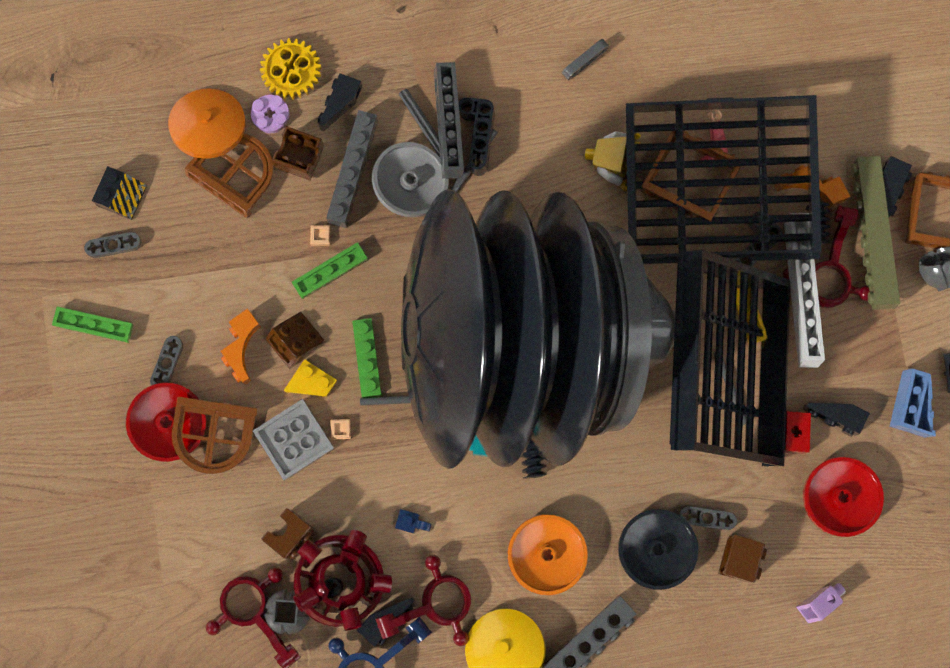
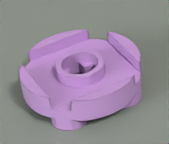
[251,95,290,133]

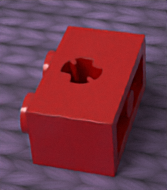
[785,411,811,454]

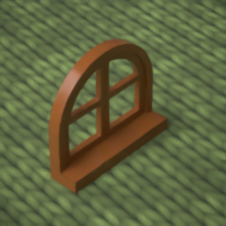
[185,133,273,218]
[172,397,257,474]

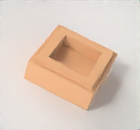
[310,225,330,246]
[331,419,351,440]

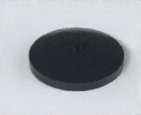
[618,509,699,590]

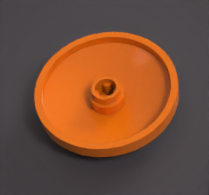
[168,88,246,159]
[507,514,588,595]

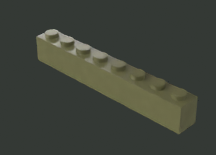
[851,156,900,310]

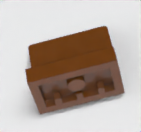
[266,312,324,369]

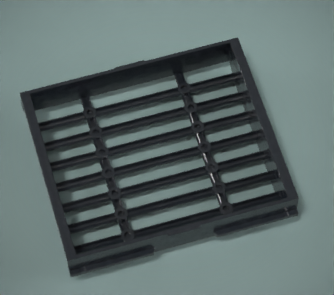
[626,95,821,264]
[669,250,790,467]

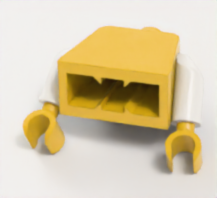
[585,131,641,191]

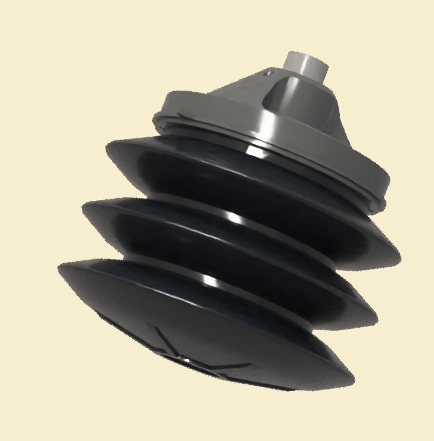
[401,189,675,469]

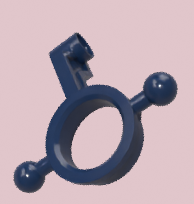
[328,617,432,668]

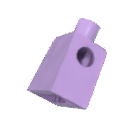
[797,583,846,623]

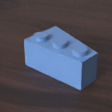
[889,369,936,438]

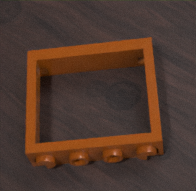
[641,131,742,226]
[905,172,950,249]

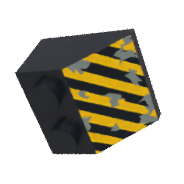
[92,166,147,220]

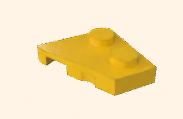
[284,359,337,397]

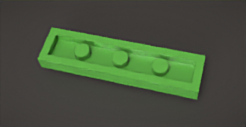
[292,242,368,299]
[52,307,134,343]
[352,318,381,398]

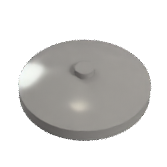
[372,142,448,217]

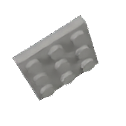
[253,399,334,481]

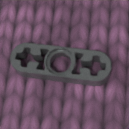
[562,39,609,81]
[84,232,142,258]
[150,336,183,385]
[679,506,737,530]

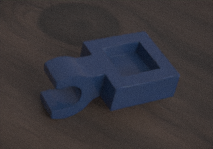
[395,509,431,534]

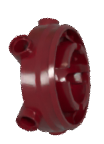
[293,530,392,631]

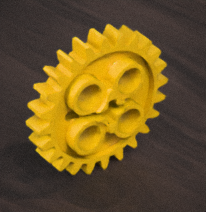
[260,38,322,100]

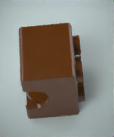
[272,126,324,181]
[261,508,315,559]
[718,535,767,582]

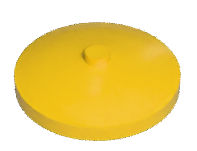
[465,609,546,668]

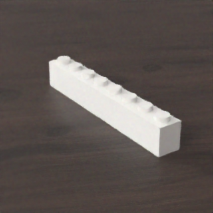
[784,213,825,368]

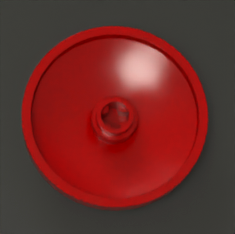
[126,383,206,462]
[803,457,884,537]

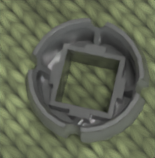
[919,247,950,292]
[265,589,310,635]

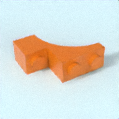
[774,164,850,209]
[220,308,261,385]

